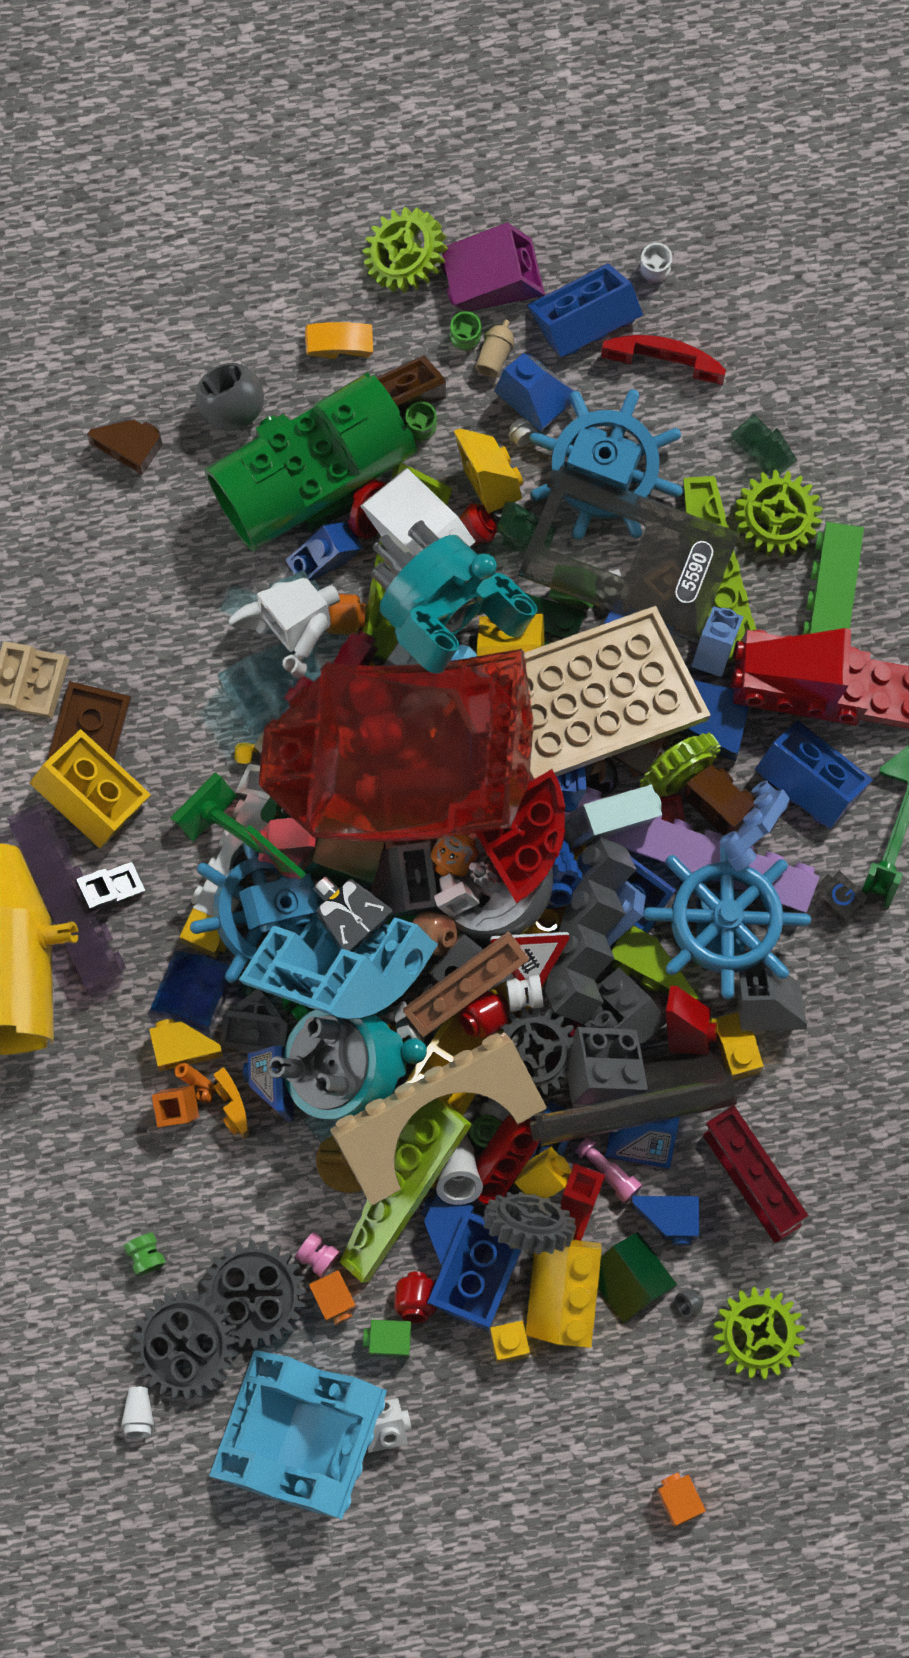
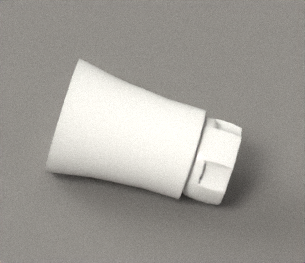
[436,1133,483,1205]

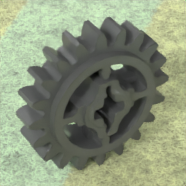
[494,1007,574,1097]
[483,1192,576,1255]

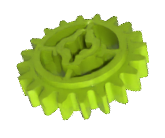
[363,207,448,293]
[734,470,823,557]
[639,732,721,798]
[713,1287,805,1380]

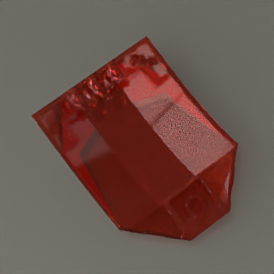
[258,649,534,842]

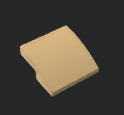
[0,641,70,719]

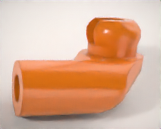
[174,1062,216,1103]

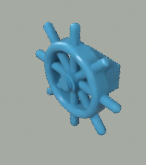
[529,389,683,540]
[643,836,811,1000]
[190,843,322,983]

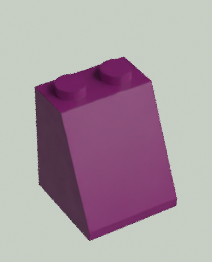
[440,222,545,312]

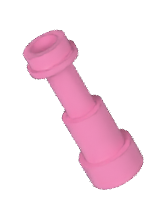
[575,1137,643,1204]

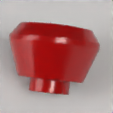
[459,503,497,545]

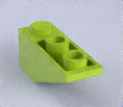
[610,926,698,1000]

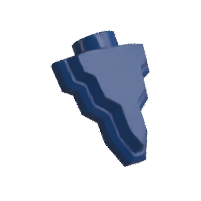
[546,836,582,909]

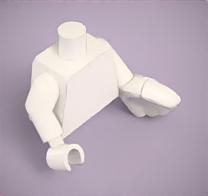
[229,578,340,679]

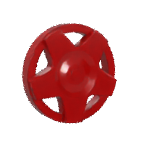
[348,480,386,539]

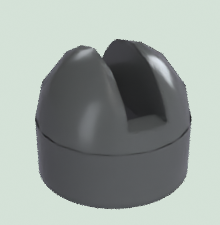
[675,1289,704,1318]

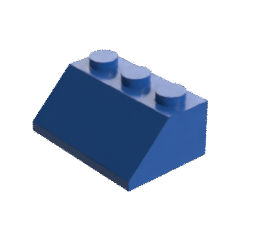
[527,263,643,357]
[754,720,873,829]
[428,1210,522,1332]

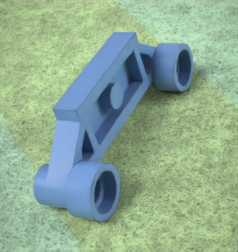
[720,781,790,871]

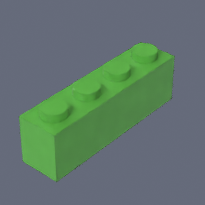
[802,522,864,635]

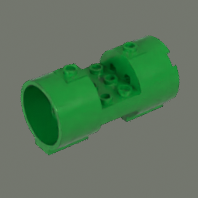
[204,372,417,552]

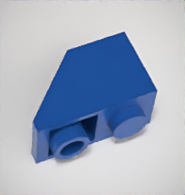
[286,522,363,582]

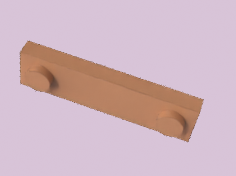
[403,931,529,1037]

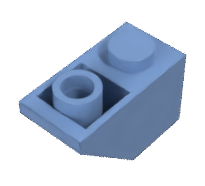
[691,606,744,677]

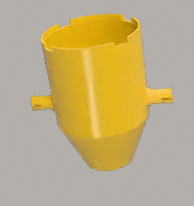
[0,843,79,1055]

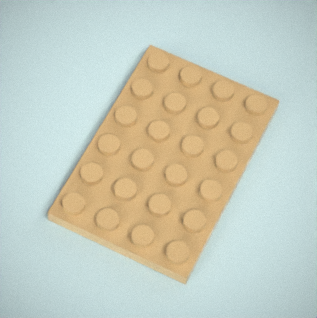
[480,606,711,781]

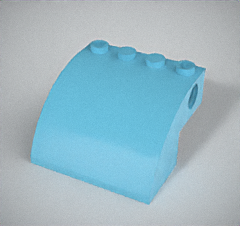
[239,900,438,1018]
[209,1350,387,1519]

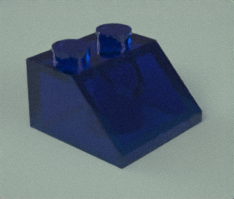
[150,950,231,1034]

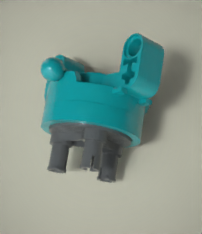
[371,520,537,674]
[268,1005,427,1134]

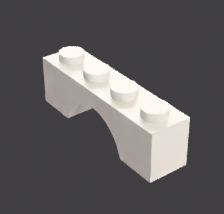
[191,793,285,916]

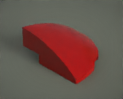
[471,769,566,904]

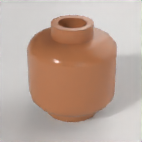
[411,910,458,956]

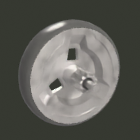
[437,830,553,942]

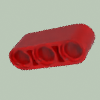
[476,1115,539,1204]

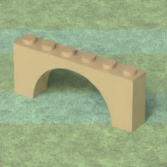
[330,1032,547,1205]

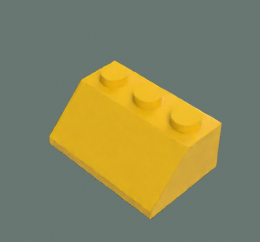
[29,729,151,849]
[526,1240,602,1348]

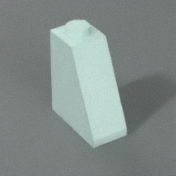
[564,784,662,849]

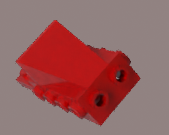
[731,628,909,729]

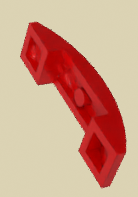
[601,335,726,385]
[529,1163,605,1287]

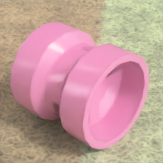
[294,1232,341,1278]

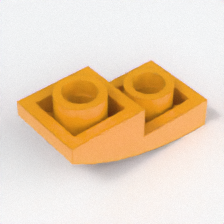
[305,322,373,359]
[213,1067,249,1139]

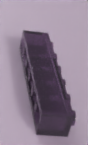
[7,802,127,996]

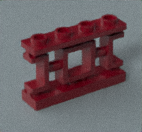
[703,1105,809,1243]

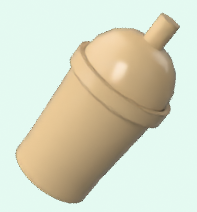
[475,320,515,378]

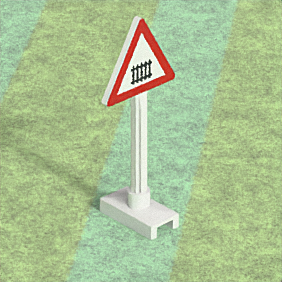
[393,932,570,1043]

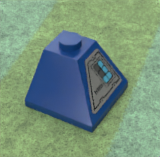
[494,353,574,432]
[243,1045,294,1122]
[605,1093,683,1169]

